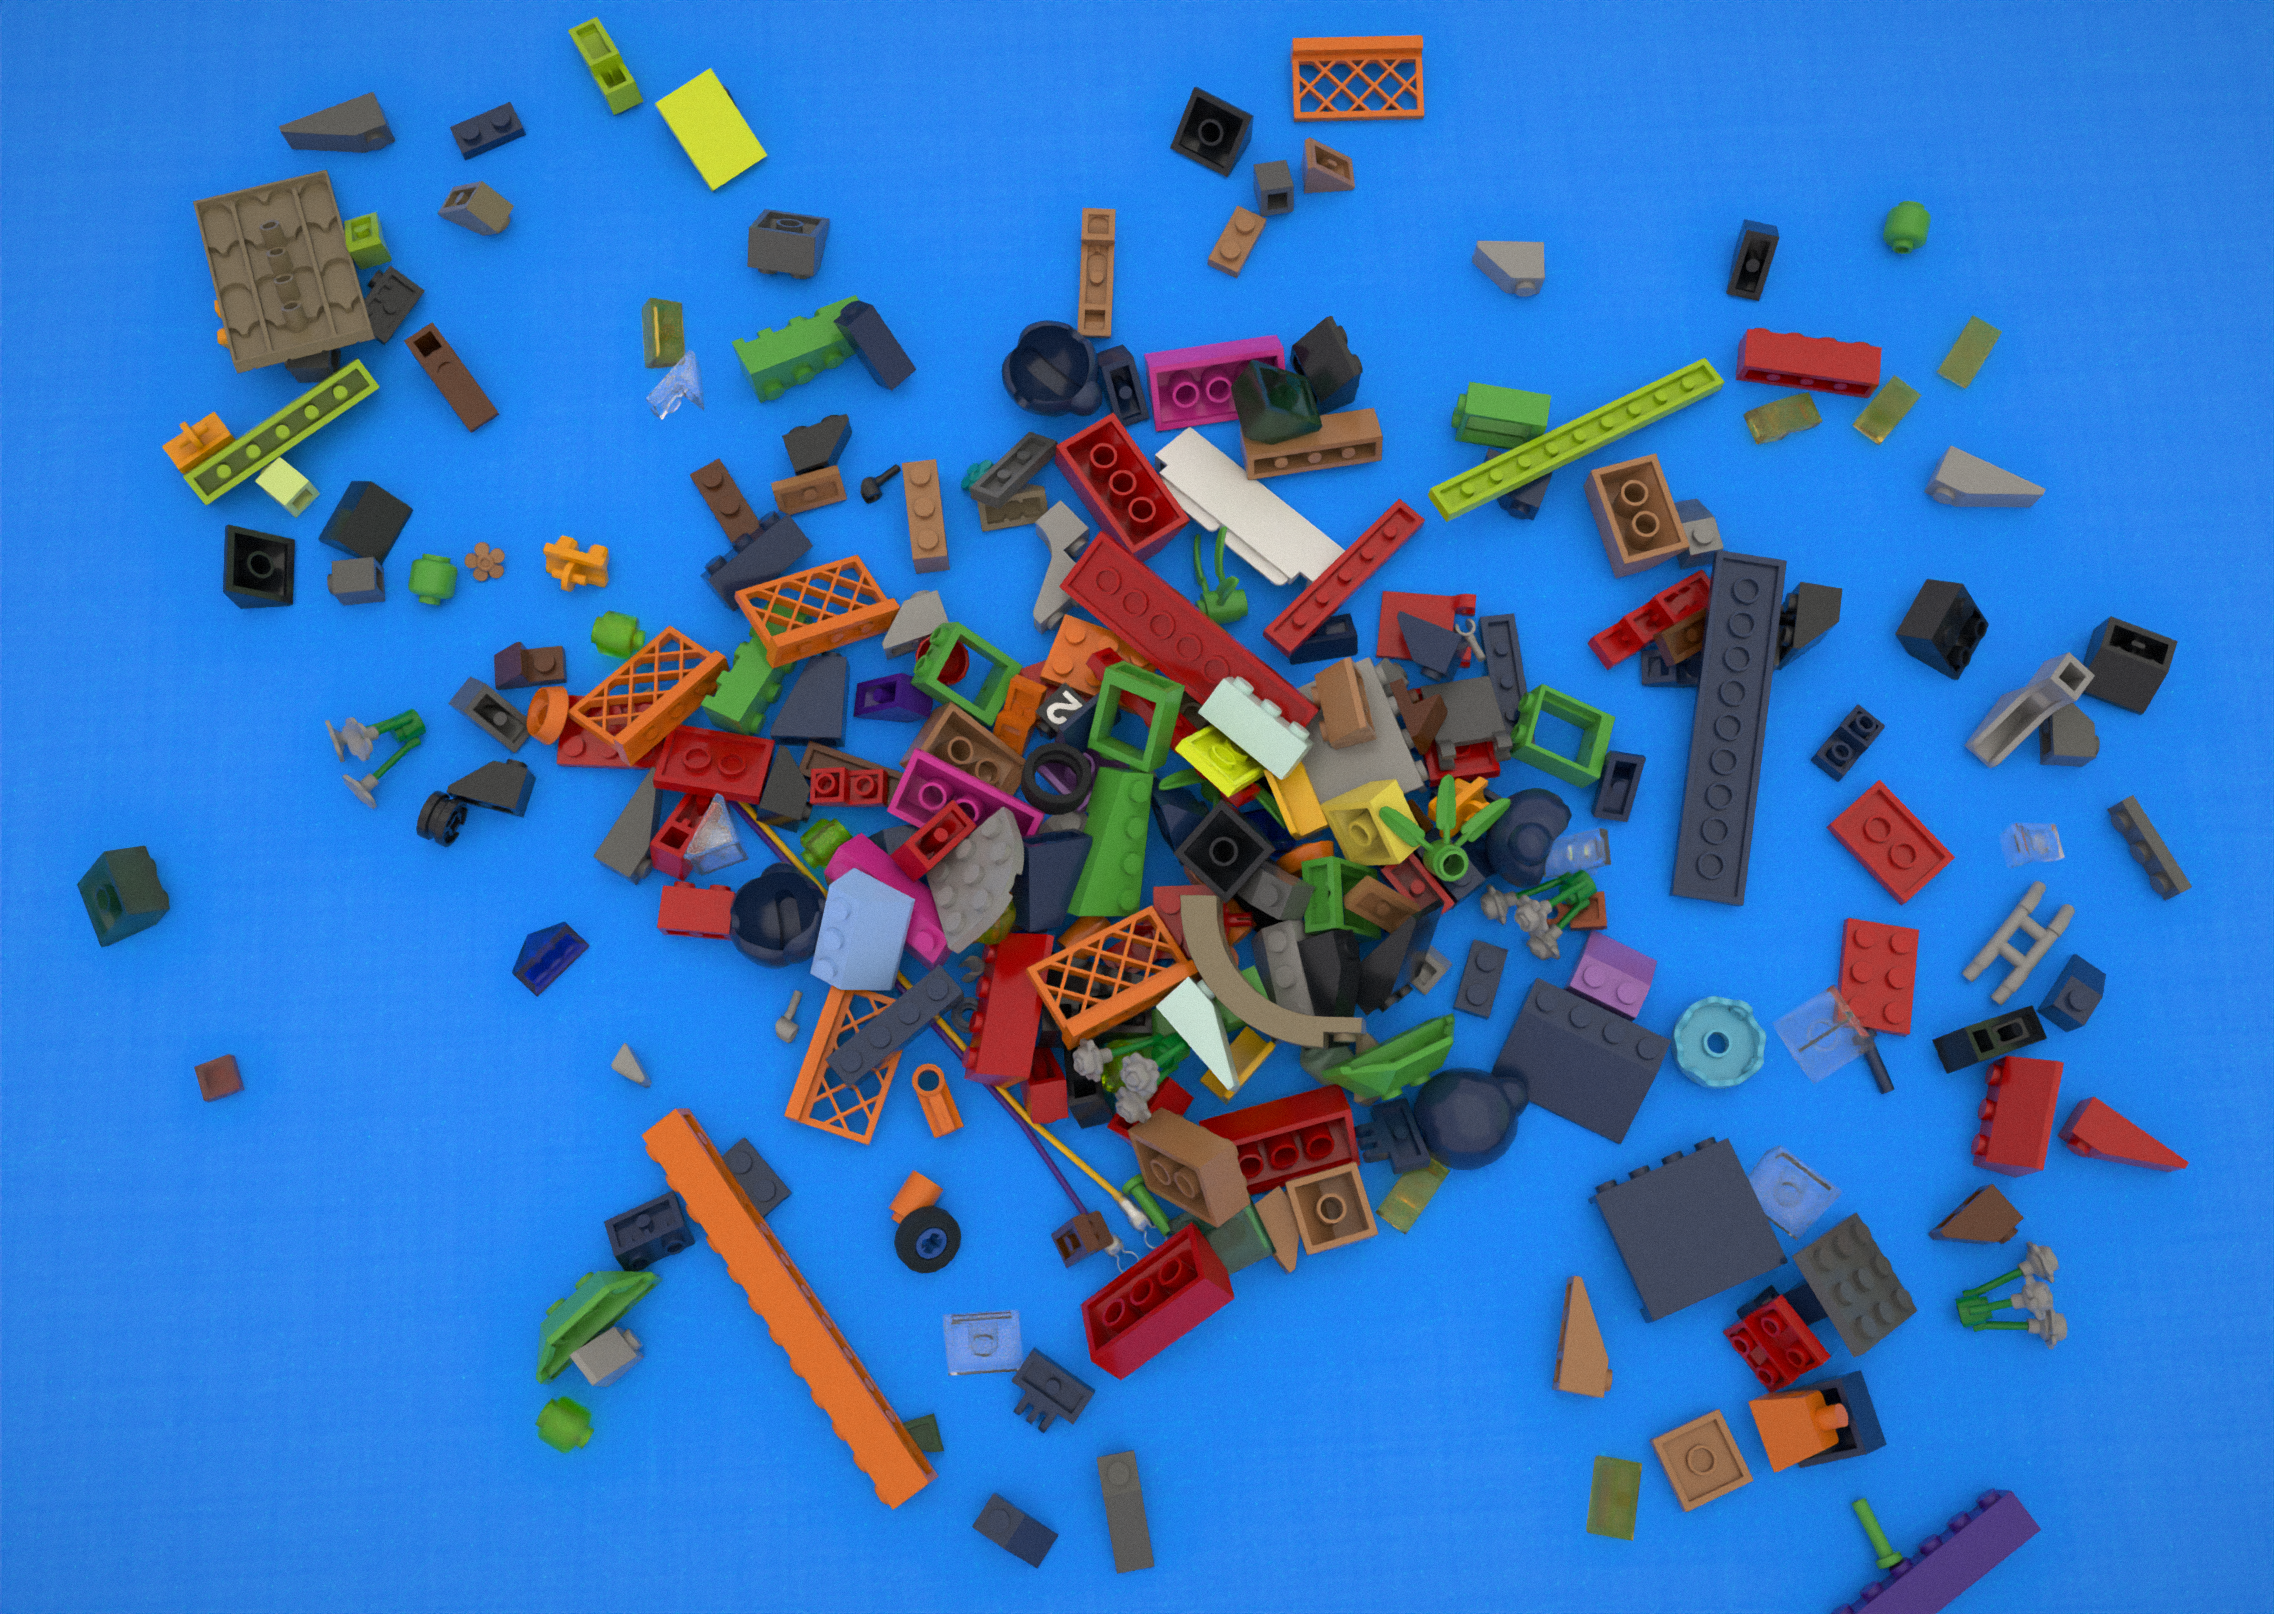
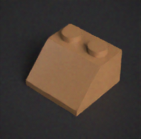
[1311,657,1377,750]
[1284,1162,1379,1256]

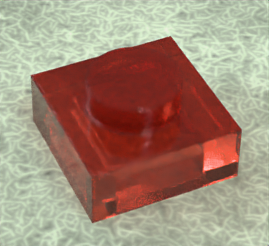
[194,1054,245,1103]

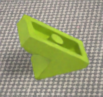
[344,212,392,270]

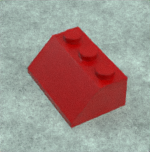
[1971,1056,2064,1178]

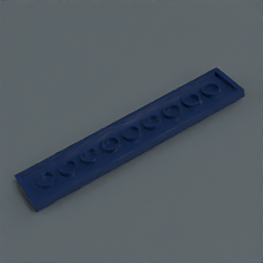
[1669,550,1787,907]

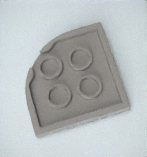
[926,806,1024,954]

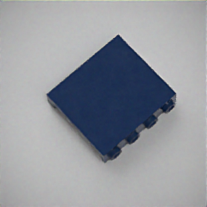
[1588,1136,1788,1323]

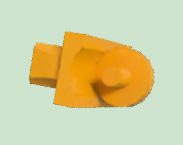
[162,412,235,474]
[543,535,609,592]
[1428,776,1490,839]

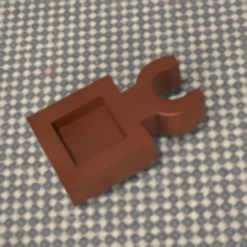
[1546,891,1607,932]

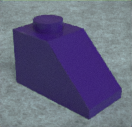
[853,673,933,723]

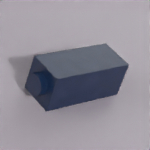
[833,300,916,391]

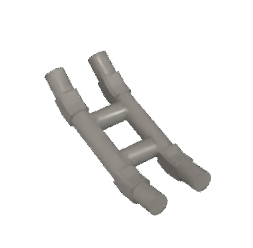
[1961,881,2075,1006]

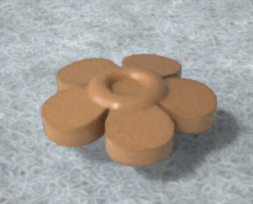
[465,542,505,581]

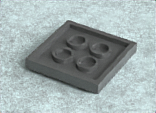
[1792,1212,1918,1358]

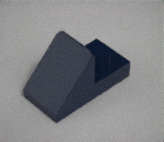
[1591,750,1646,822]

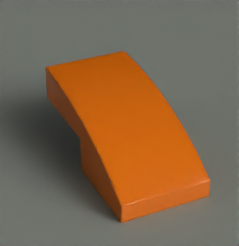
[993,674,1048,757]

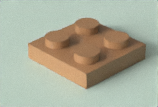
[1649,1409,1754,1512]

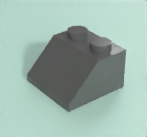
[747,209,830,279]

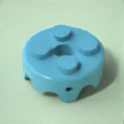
[1671,996,1766,1089]

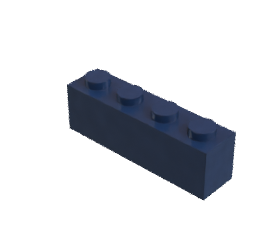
[825,964,964,1092]

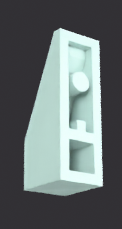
[1156,977,1240,1092]

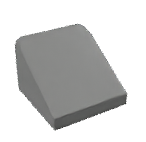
[1411,944,1452,995]
[611,1043,652,1088]

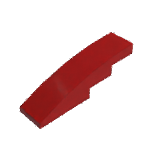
[1587,569,1710,671]

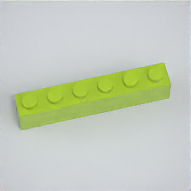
[183,358,380,505]

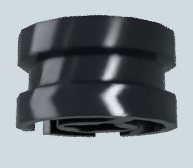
[416,791,468,847]

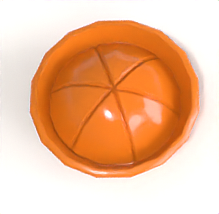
[526,686,569,745]
[1276,840,1334,878]

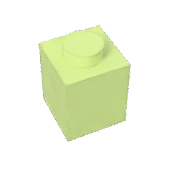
[255,456,320,518]

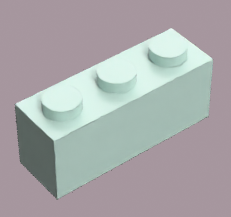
[1198,676,1315,780]

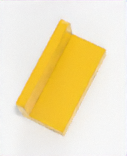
[1263,761,1330,841]
[1199,1026,1276,1105]

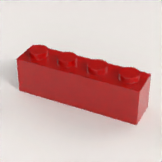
[1736,328,1882,399]

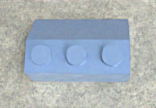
[810,868,915,990]

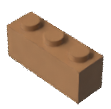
[902,459,950,574]

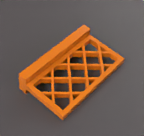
[1290,35,1424,122]
[734,554,900,669]
[568,625,730,767]
[1025,905,1199,1050]
[784,985,904,1146]

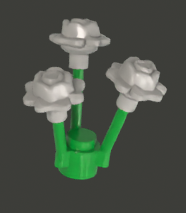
[1480,869,1597,961]
[1072,1032,1190,1124]
[1955,1241,2068,1350]

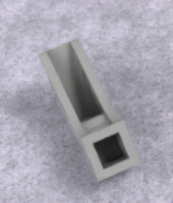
[1033,500,1089,635]
[1964,652,2095,768]

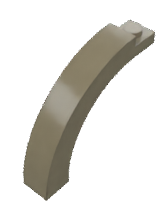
[1180,895,1366,1050]

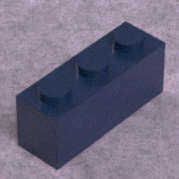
[700,510,813,612]

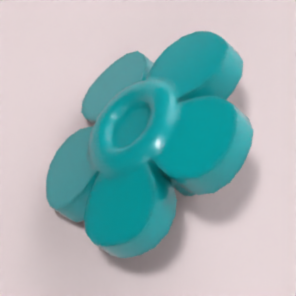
[961,460,994,492]

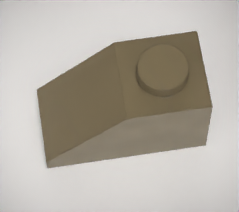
[437,181,514,236]

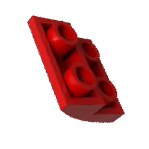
[1723,1294,1831,1392]

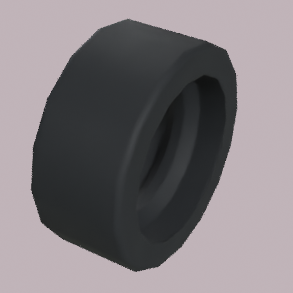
[1021,743,1091,815]

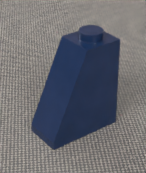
[770,652,850,747]
[1012,828,1092,934]

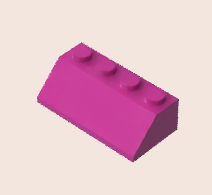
[1144,335,1289,432]
[887,747,1045,847]
[823,833,952,971]

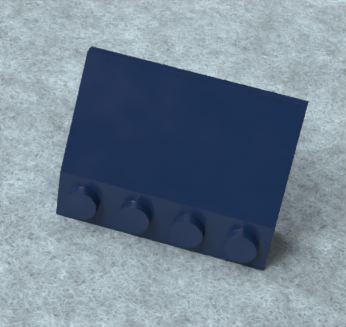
[1490,978,1671,1145]

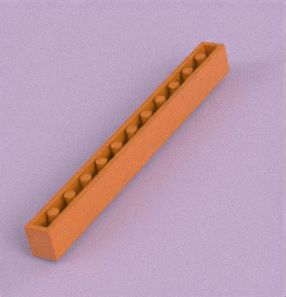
[641,1108,939,1510]

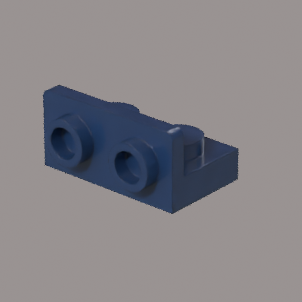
[604,1191,695,1272]

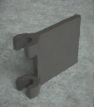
[1420,676,1513,771]

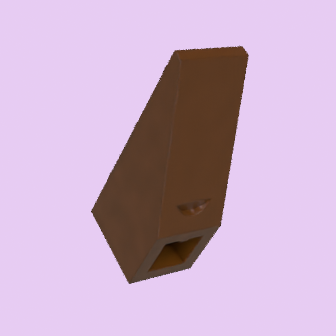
[404,322,499,433]

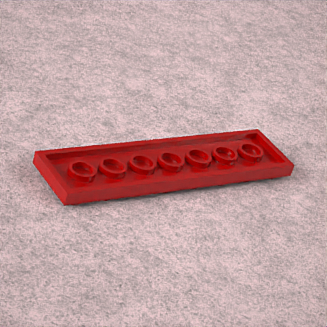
[1059,531,1321,729]

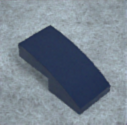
[1641,649,1701,688]

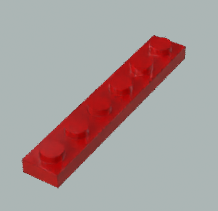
[1262,498,1425,658]
[1085,647,1262,808]

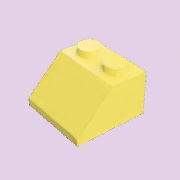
[1320,779,1424,866]

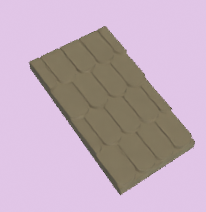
[193,170,375,374]

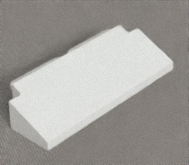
[1154,427,1345,590]

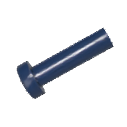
[1850,1028,1895,1094]

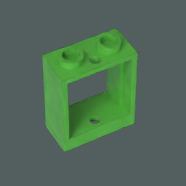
[1451,382,1551,450]
[910,622,1023,726]
[1087,661,1185,773]
[1510,684,1615,788]
[1301,856,1381,943]

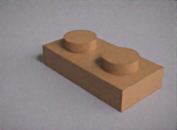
[1208,205,1267,279]
[771,465,847,515]
[1342,875,1420,934]

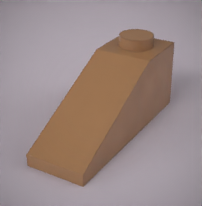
[1552,1276,1613,1398]

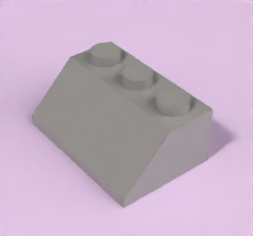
[1251,920,1315,1045]

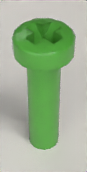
[1122,1174,1176,1237]
[1851,1497,1903,1569]

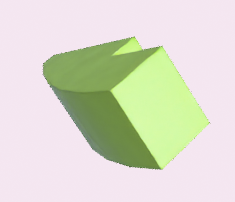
[568,17,644,115]

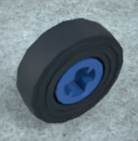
[894,1206,961,1274]

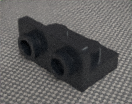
[364,265,425,346]

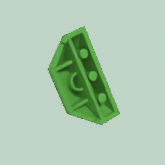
[1321,1013,1455,1101]
[536,1271,663,1385]

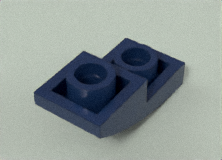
[1810,704,1885,782]

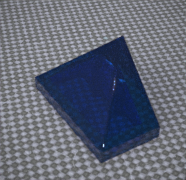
[1243,808,1296,859]
[512,921,590,997]

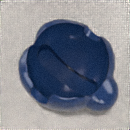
[1001,320,1103,417]
[1485,788,1572,889]
[730,862,826,969]
[1414,1067,1529,1170]

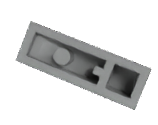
[1924,445,2046,507]

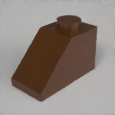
[1928,1184,2024,1245]

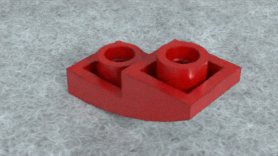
[810,767,888,807]

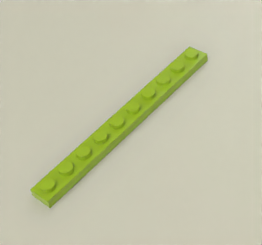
[1428,358,1725,522]

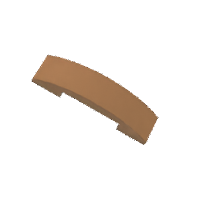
[1077,208,1116,339]

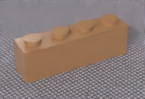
[1240,408,1383,480]

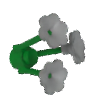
[325,708,426,809]

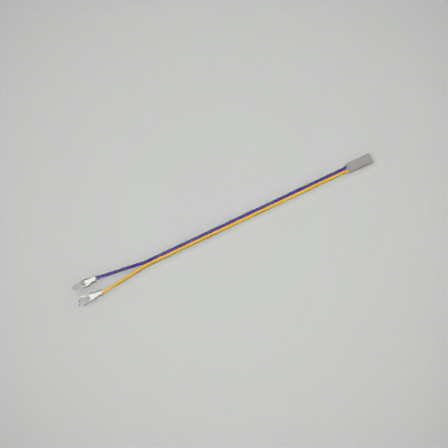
[644,687,1167,1273]

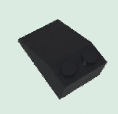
[1356,899,1444,1016]

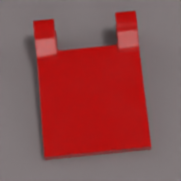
[1376,591,1476,668]

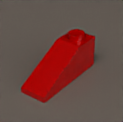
[649,793,729,882]
[2057,1097,2189,1172]

